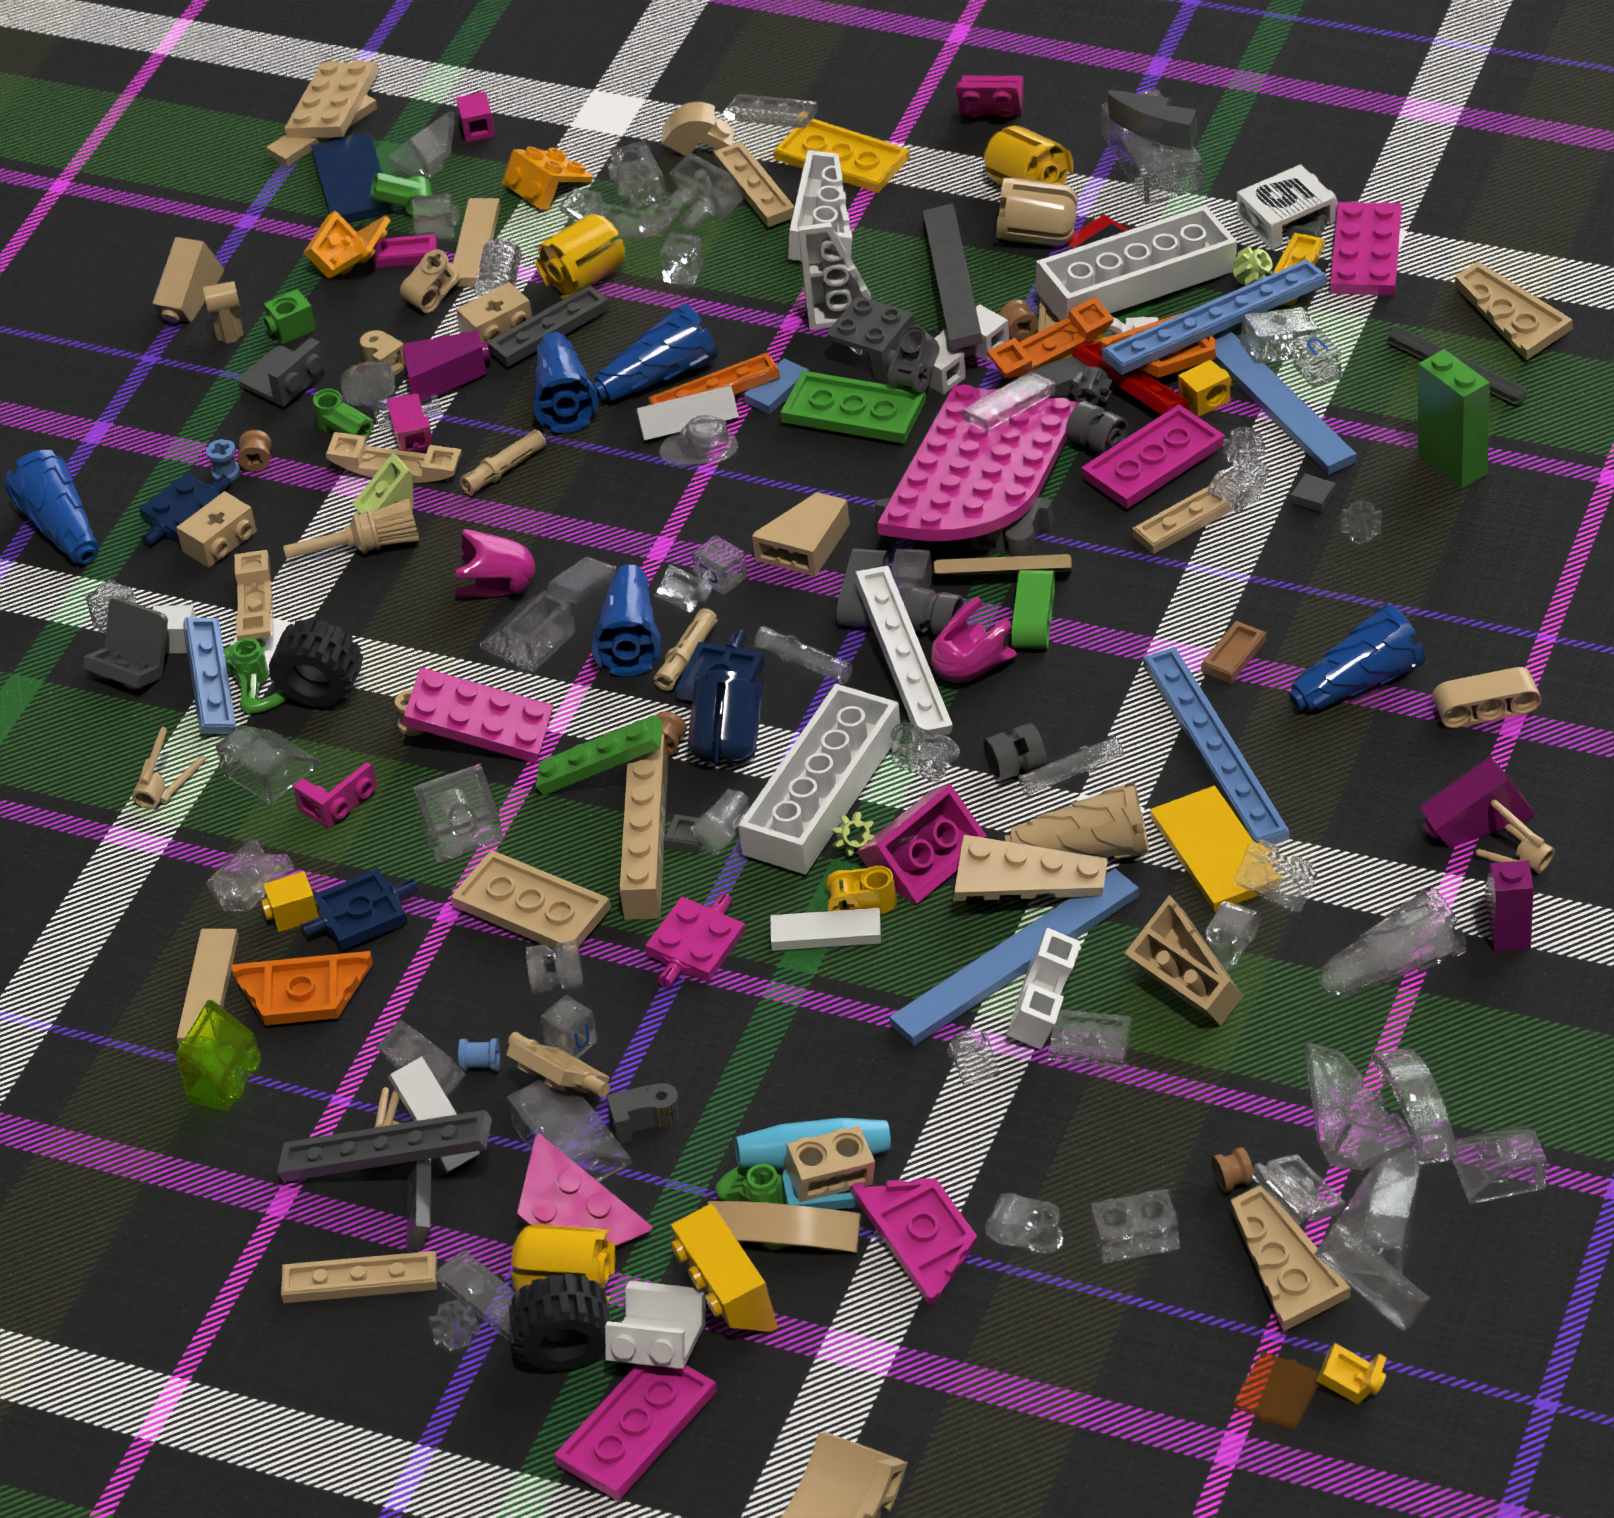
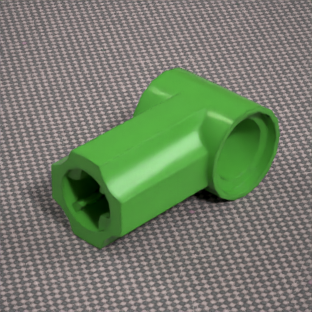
[370,173,433,217]
[313,389,374,440]

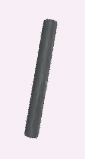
[1387,326,1527,405]

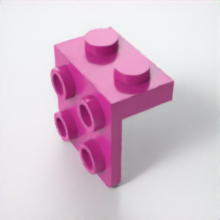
[955,76,1024,117]

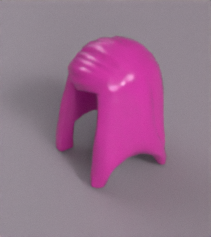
[455,529,536,597]
[931,597,1017,683]

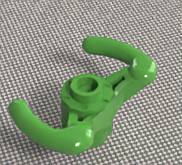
[224,638,288,714]
[715,1164,789,1251]

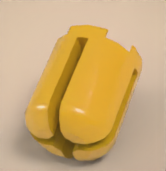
[984,126,1073,187]
[535,214,625,299]
[511,1224,615,1301]

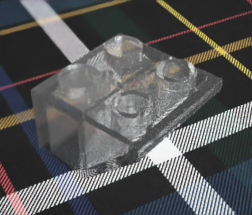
[480,590,576,673]

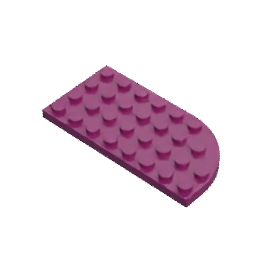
[877,385,1080,541]

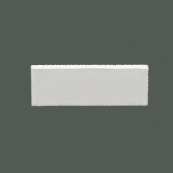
[636,385,739,440]
[771,908,881,951]
[388,1057,480,1174]

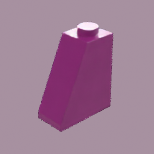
[403,330,490,403]
[1420,756,1536,848]
[1484,860,1533,951]

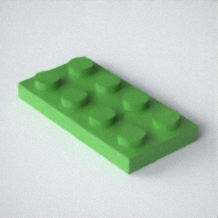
[781,371,926,444]

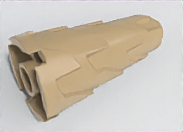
[1005,783,1149,858]

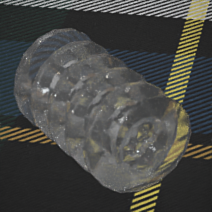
[474,239,522,297]

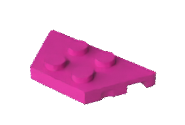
[516,1133,653,1248]
[851,1178,977,1306]

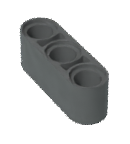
[837,548,889,628]

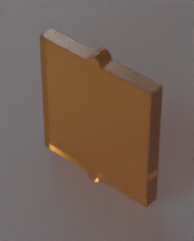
[1233,1351,1320,1430]

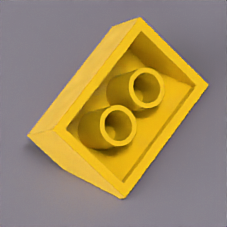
[670,1203,778,1332]

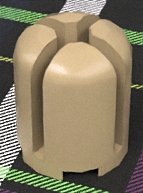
[996,177,1078,247]

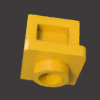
[1316,1343,1386,1404]

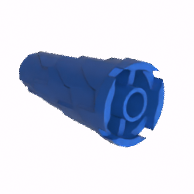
[593,303,718,402]
[533,332,598,433]
[4,450,99,564]
[592,564,661,677]
[1289,604,1425,712]

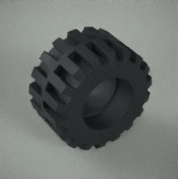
[268,619,363,709]
[509,1274,611,1372]

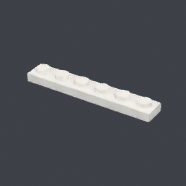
[854,566,953,740]

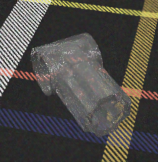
[688,789,750,856]

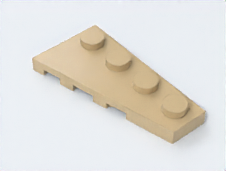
[1455,261,1573,360]
[953,835,1108,901]
[1230,1184,1350,1332]

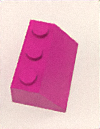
[857,784,987,904]

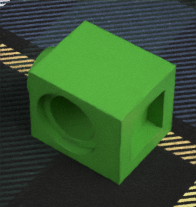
[263,289,316,344]

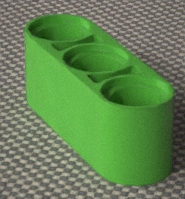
[1012,570,1055,649]

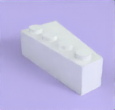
[788,150,852,261]

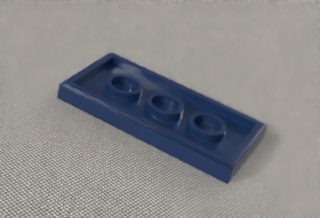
[311,132,393,223]

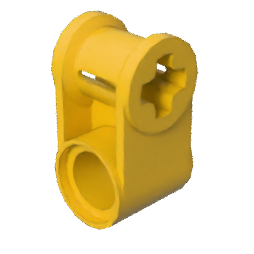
[826,866,897,914]

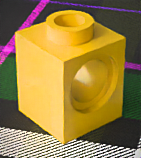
[1178,359,1232,417]

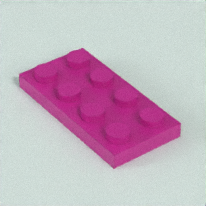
[1330,202,1402,295]
[1081,404,1225,509]
[402,667,554,763]
[554,1364,717,1501]

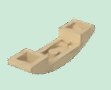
[326,432,462,483]
[234,550,274,641]
[708,1201,861,1253]

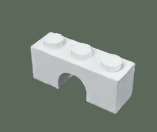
[919,304,1009,395]
[1007,928,1081,1049]

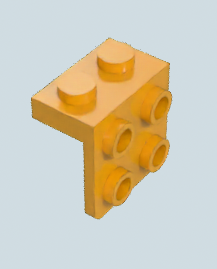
[502,147,593,210]
[303,210,390,279]

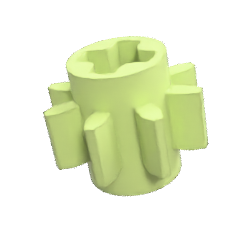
[1233,246,1272,286]
[830,812,874,856]

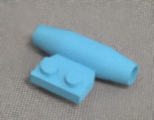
[735,1118,891,1210]

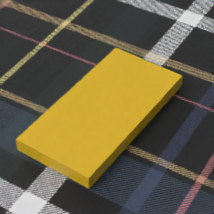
[773,116,910,193]
[1150,785,1280,912]

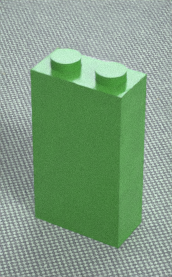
[1418,349,1490,488]

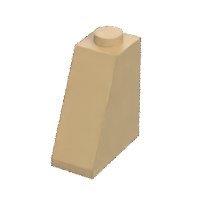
[153,237,224,323]
[752,492,850,576]

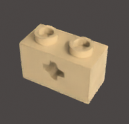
[456,282,532,344]
[176,491,257,567]

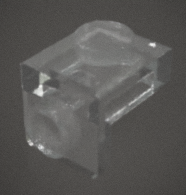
[655,565,713,613]

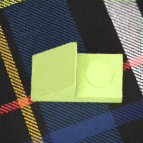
[352,453,414,514]

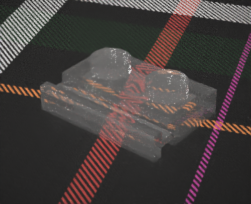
[1048,1010,1132,1067]
[1251,1154,1345,1224]

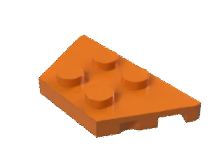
[1100,310,1216,378]
[231,951,373,1025]

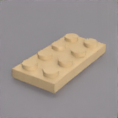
[285,60,379,138]
[451,850,611,956]

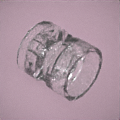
[526,940,583,994]

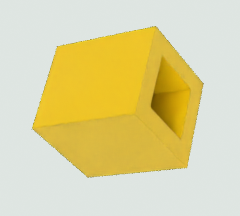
[260,871,319,932]

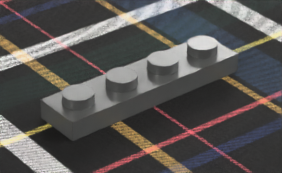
[487,285,610,367]

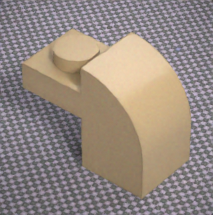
[662,102,734,157]

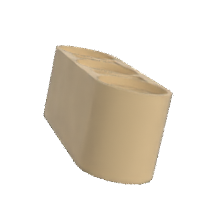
[1432,667,1542,728]

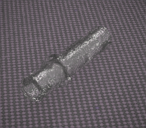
[755,626,853,684]
[1018,735,1124,796]

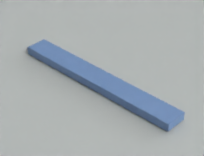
[1102,259,1327,375]
[1212,328,1356,475]
[1143,647,1289,849]
[889,868,1139,1046]

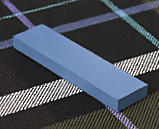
[183,617,236,734]

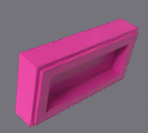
[373,234,438,268]

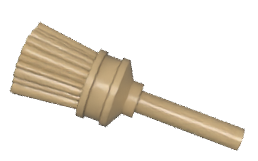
[283,498,420,559]

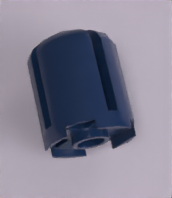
[688,670,763,765]

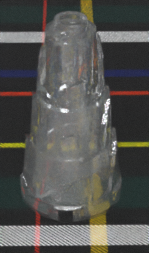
[1319,886,1467,997]

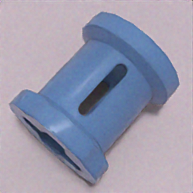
[206,439,241,481]
[458,1038,501,1072]

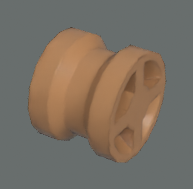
[1000,300,1039,341]
[238,430,271,471]
[656,711,687,756]
[1211,1147,1255,1193]

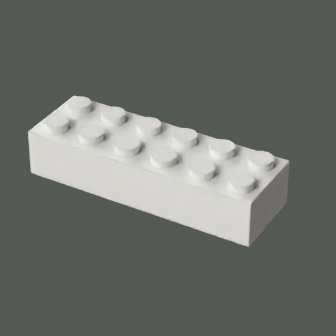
[1036,205,1237,321]
[738,684,901,875]

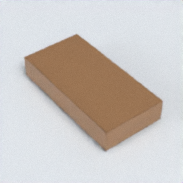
[1201,621,1266,684]

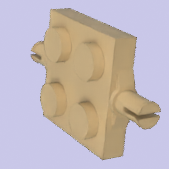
[506,1032,610,1098]

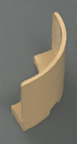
[781,1432,908,1518]

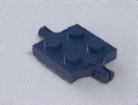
[139,472,232,547]
[676,629,765,701]
[300,868,419,950]

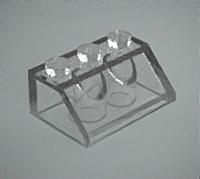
[506,1080,632,1181]

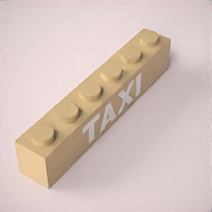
[620,733,669,920]

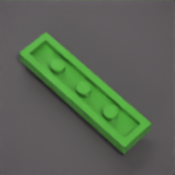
[536,715,663,795]

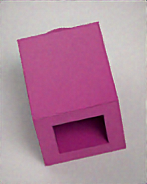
[456,91,495,143]

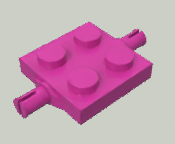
[645,893,745,988]

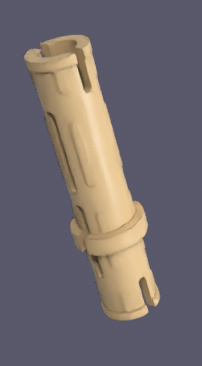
[459,429,546,495]
[654,608,718,691]

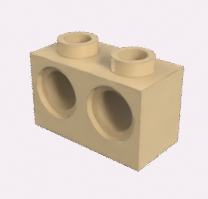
[785,1126,875,1202]

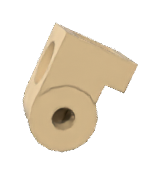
[360,330,407,382]

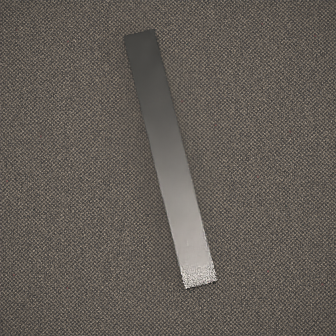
[923,203,983,350]

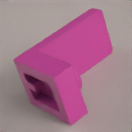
[387,393,432,452]
[293,762,377,829]

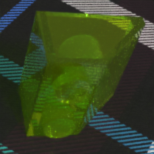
[175,1000,261,1112]

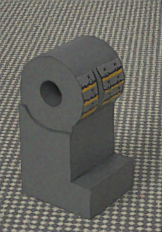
[1004,497,1054,557]
[606,1083,680,1145]

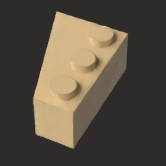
[1124,895,1243,1026]

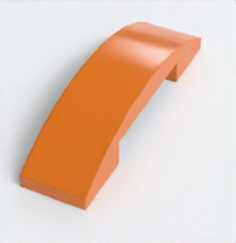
[987,296,1114,378]

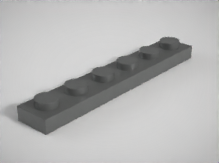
[277,1110,492,1182]

